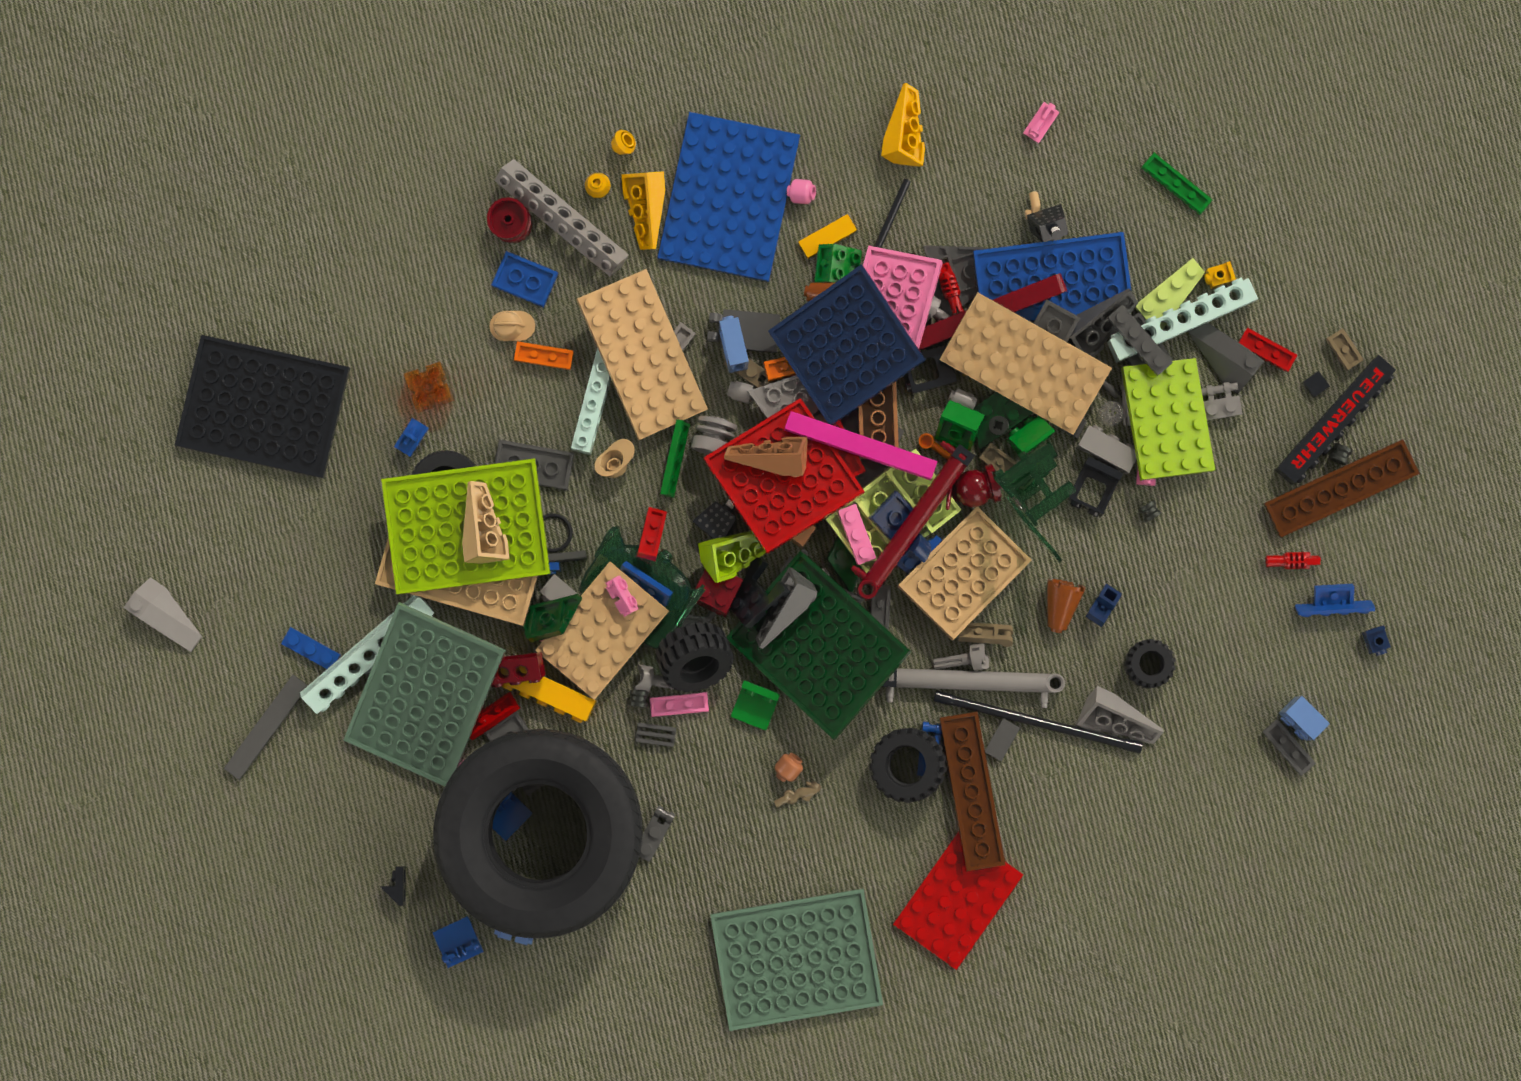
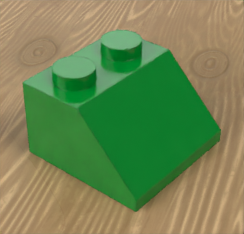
[934,400,985,452]
[1007,416,1055,459]

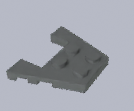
[923,245,984,315]

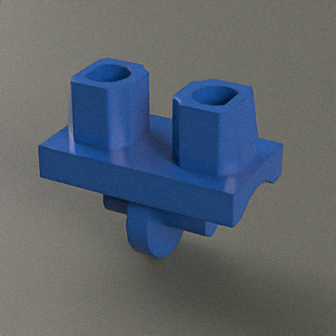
[394,418,429,457]

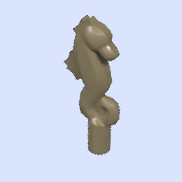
[774,781,822,808]

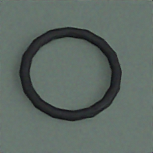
[543,513,573,553]

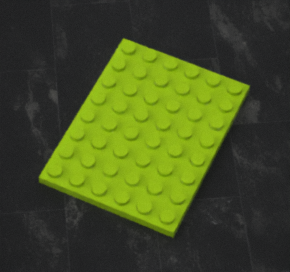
[381,458,551,594]

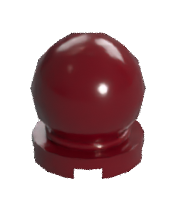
[955,464,1002,507]

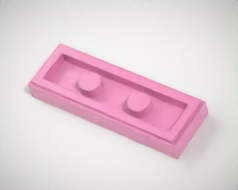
[650,692,709,717]

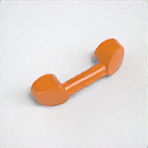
[919,433,951,460]

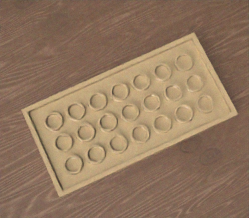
[576,269,708,440]
[939,292,1112,435]
[375,537,538,626]

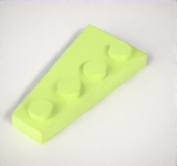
[1135,258,1205,330]

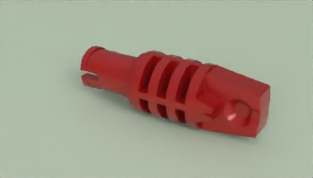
[939,262,964,315]
[1265,552,1321,569]

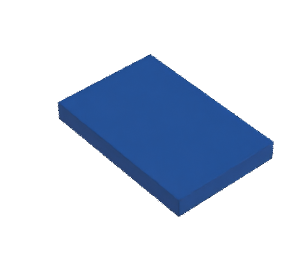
[491,251,559,308]

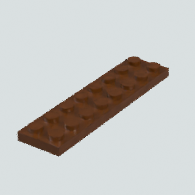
[1263,439,1420,538]
[939,712,1006,872]

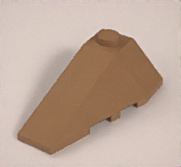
[724,437,808,477]

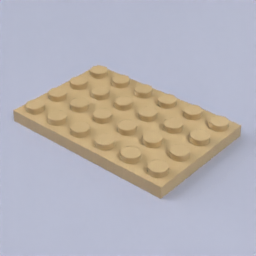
[897,507,1032,641]
[535,562,669,700]

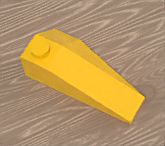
[881,83,925,167]
[621,171,665,250]

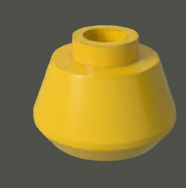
[611,130,636,155]
[585,173,611,198]

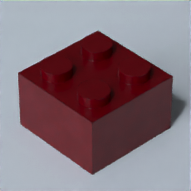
[691,569,743,618]

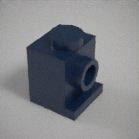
[1362,625,1391,656]

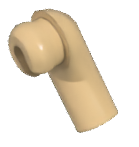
[1025,191,1041,220]

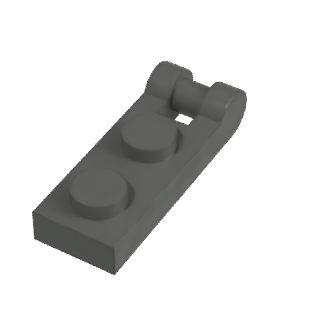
[639,805,676,862]

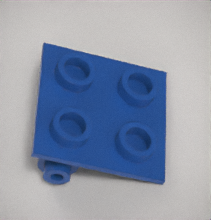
[492,792,533,841]
[432,916,484,968]

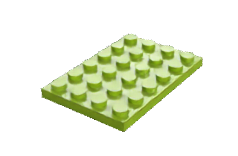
[1121,358,1215,481]

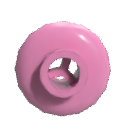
[787,179,816,204]

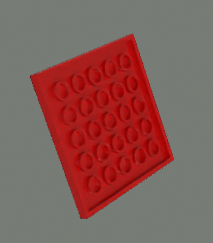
[703,398,865,554]

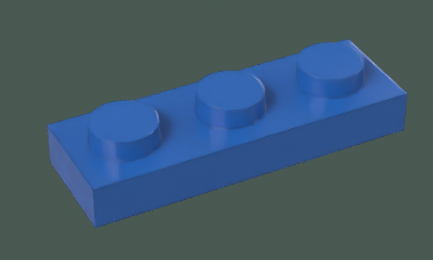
[620,561,673,607]
[281,627,341,669]

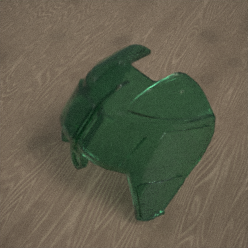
[579,525,705,648]

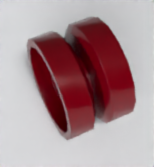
[487,197,533,244]

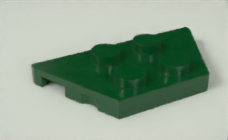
[974,392,1034,450]
[826,536,864,592]
[522,594,582,642]

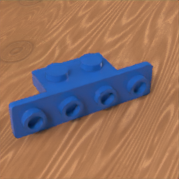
[1295,584,1375,617]

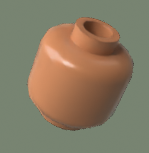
[774,753,803,782]

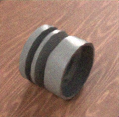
[690,416,737,455]

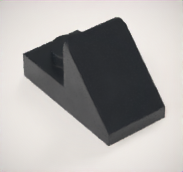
[380,866,406,906]

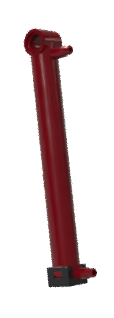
[851,441,975,600]

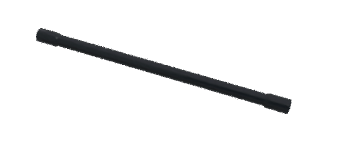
[934,690,1143,754]

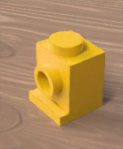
[1204,261,1236,289]

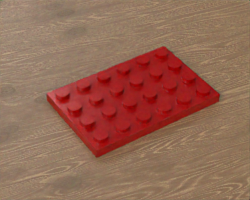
[893,831,1024,970]

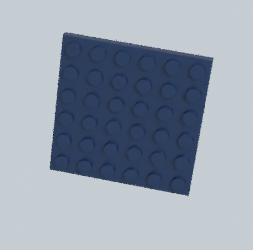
[768,264,926,425]

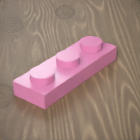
[837,504,876,565]

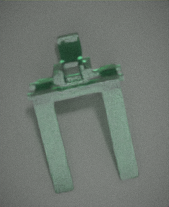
[994,442,1076,563]

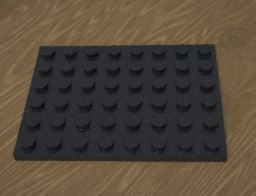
[174,335,350,479]

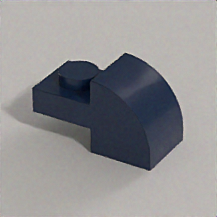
[897,533,931,574]
[1085,584,1122,627]

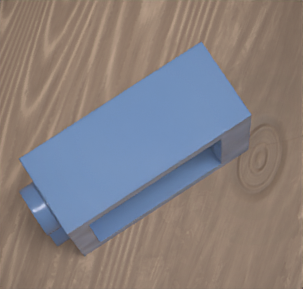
[719,316,749,373]

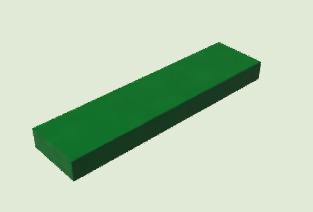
[1141,152,1213,215]
[660,419,690,498]

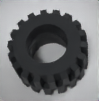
[1124,639,1176,688]

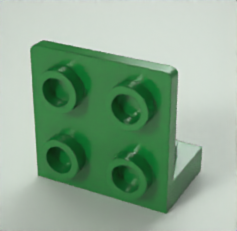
[815,244,862,282]
[731,680,780,730]

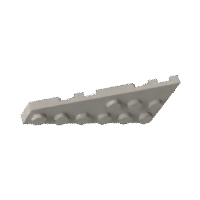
[747,375,819,418]

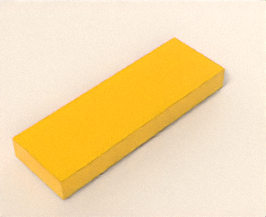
[798,214,857,259]

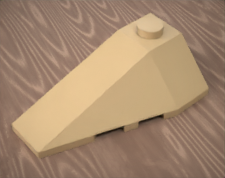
[462,481,510,564]

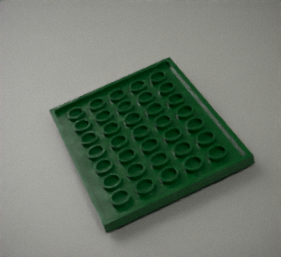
[727,551,912,740]

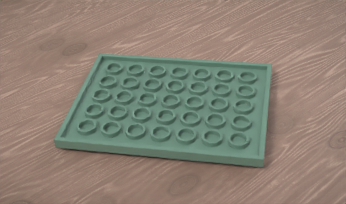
[344,602,506,786]
[710,888,883,1031]

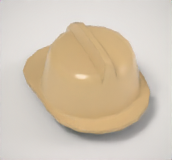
[489,311,535,341]
[595,439,635,478]

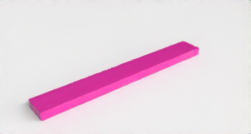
[784,411,937,481]

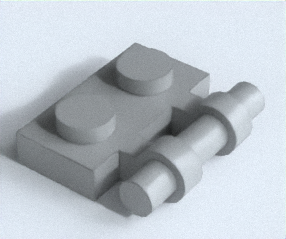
[1201,382,1243,421]

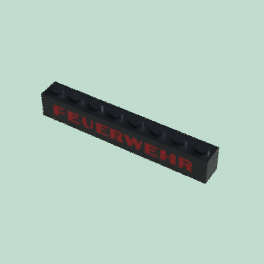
[1275,355,1396,485]

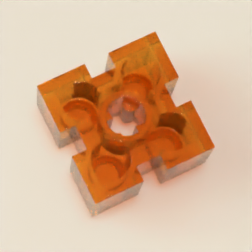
[404,362,455,413]

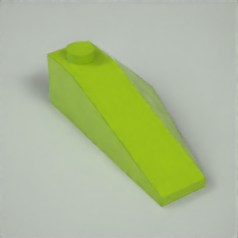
[698,531,766,583]

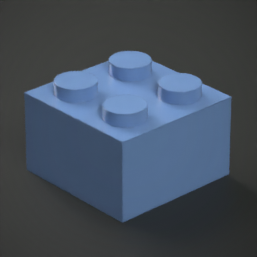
[1279,696,1330,741]

